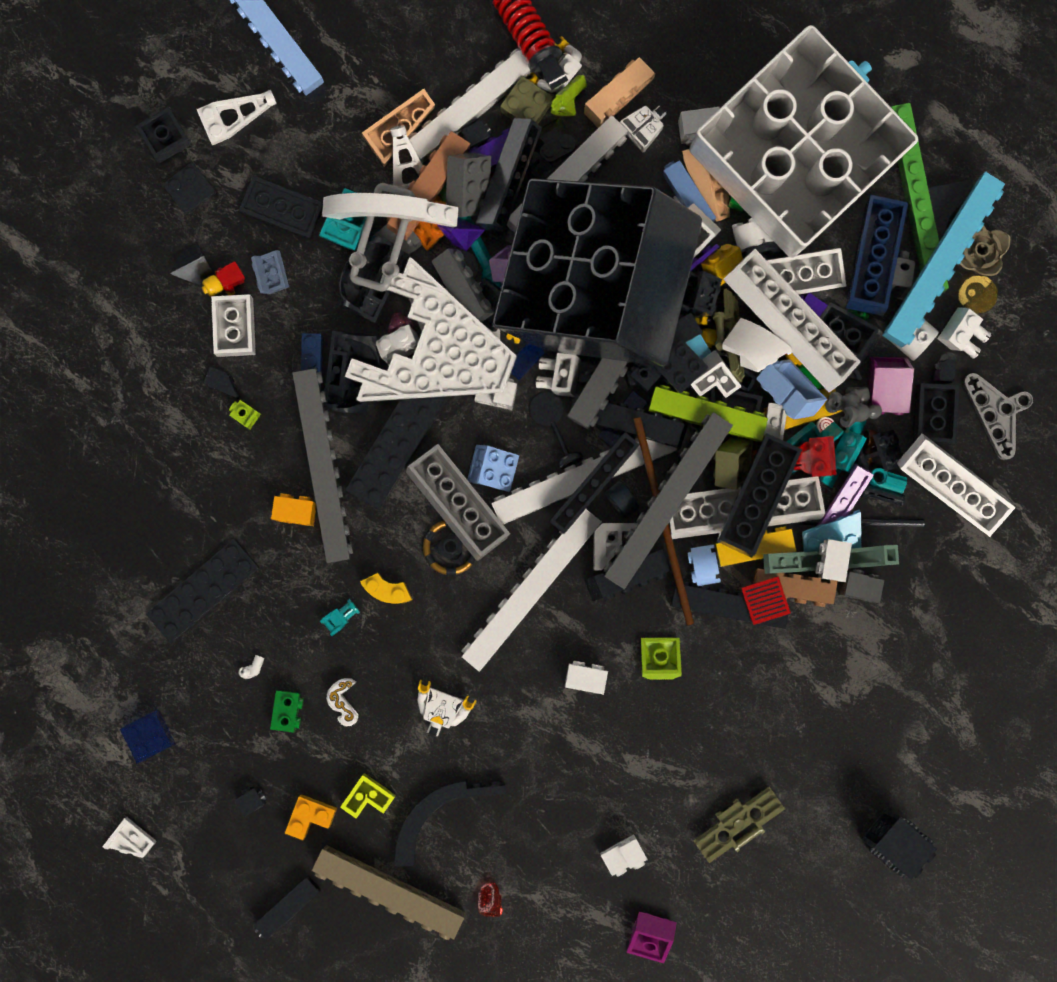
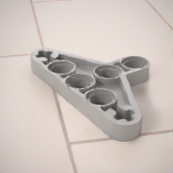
[963,373,1033,460]

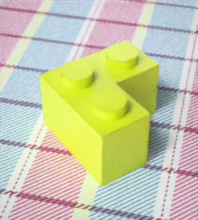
[340,773,396,818]

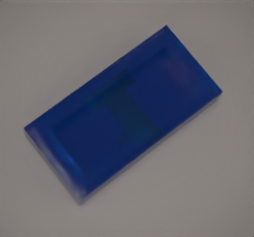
[511,343,545,381]

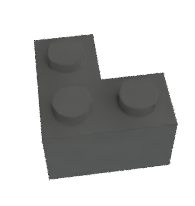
[839,569,884,603]

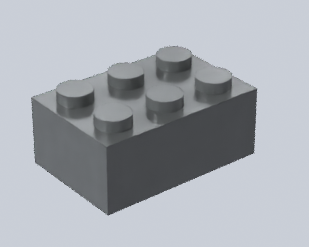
[446,152,491,217]

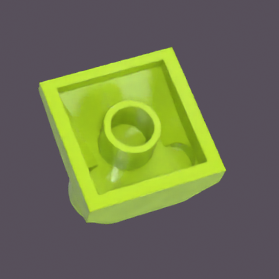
[641,638,682,680]

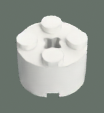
[732,218,773,253]

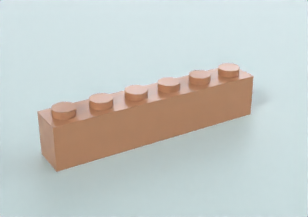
[386,131,470,241]

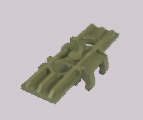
[713,289,745,382]
[693,787,785,863]

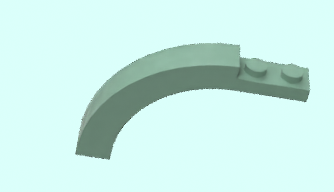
[763,545,899,574]

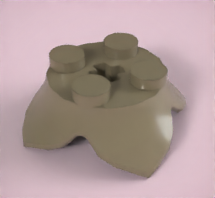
[960,225,1010,276]

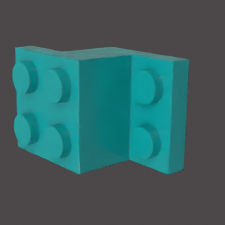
[319,188,367,251]

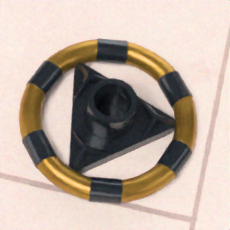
[423,520,476,575]

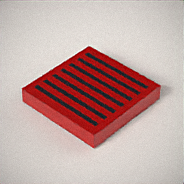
[741,576,791,625]

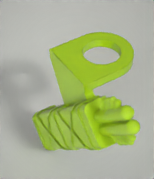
[551,75,587,116]

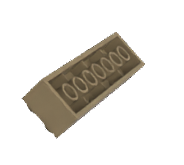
[312,845,465,940]

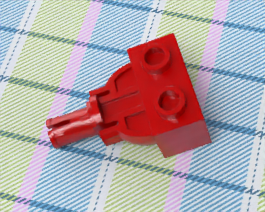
[794,436,837,477]

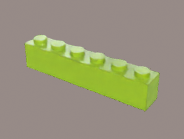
[648,385,768,442]

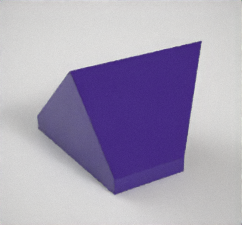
[437,217,485,251]

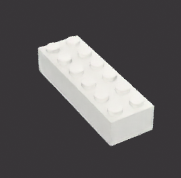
[897,434,1015,537]

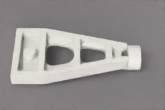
[197,90,277,145]
[390,125,423,195]

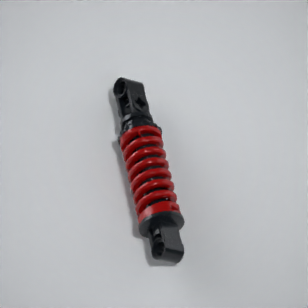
[491,0,568,90]

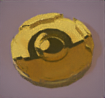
[959,276,998,314]

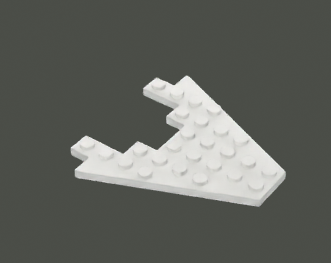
[345,257,517,402]

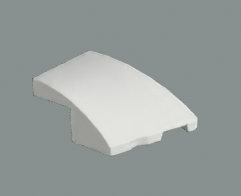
[722,318,792,372]

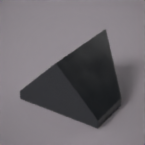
[169,243,215,285]

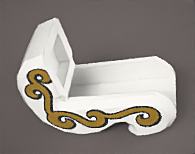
[326,678,358,726]

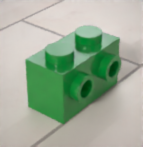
[270,690,304,733]

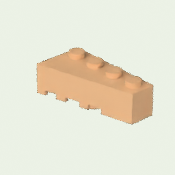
[584,57,655,128]

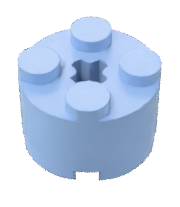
[688,544,721,586]

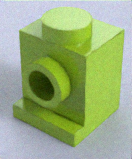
[229,400,261,429]

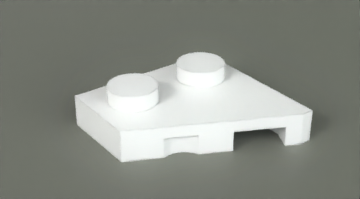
[102,817,156,858]

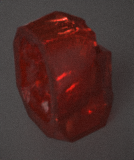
[478,882,503,917]

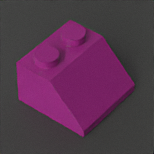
[627,912,677,963]

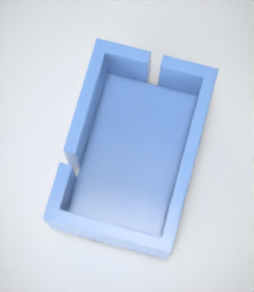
[757,359,827,420]

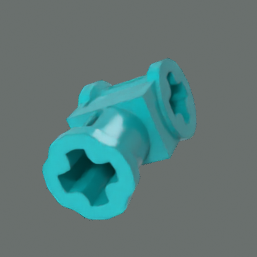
[320,599,360,637]

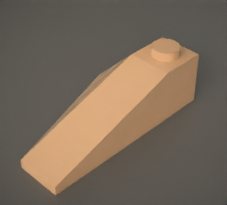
[682,149,730,222]

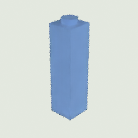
[662,160,716,222]

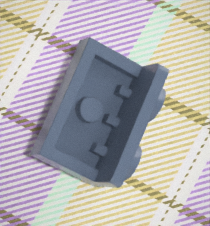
[251,250,289,294]

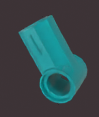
[869,468,907,494]

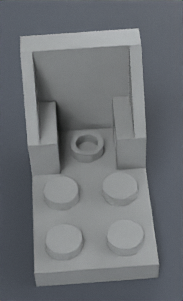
[593,523,639,571]

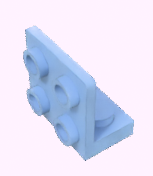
[467,445,519,492]

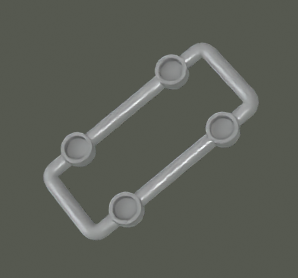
[349,183,415,291]

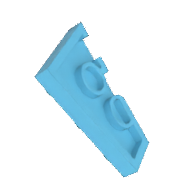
[802,510,861,552]

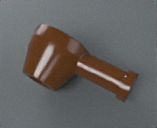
[863,429,879,465]

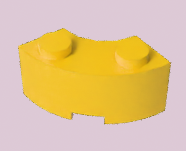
[360,573,413,604]

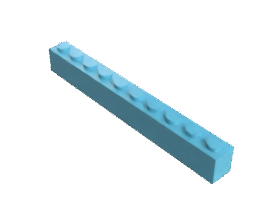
[882,172,1005,348]

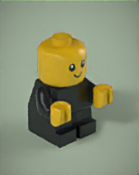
[694,306,725,348]

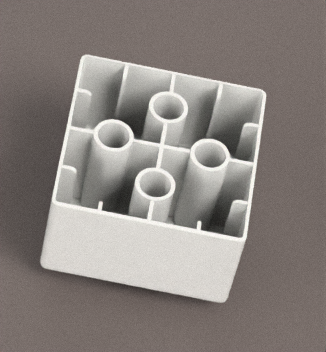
[689,25,918,258]

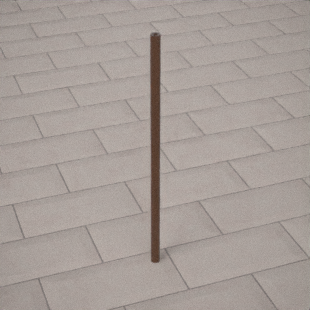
[633,417,694,625]

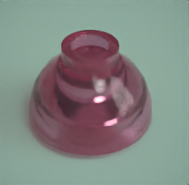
[388,312,414,334]

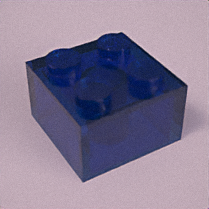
[120,710,176,764]

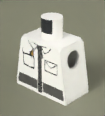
[620,106,666,152]

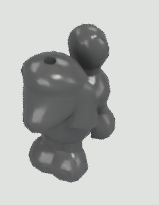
[825,386,882,428]

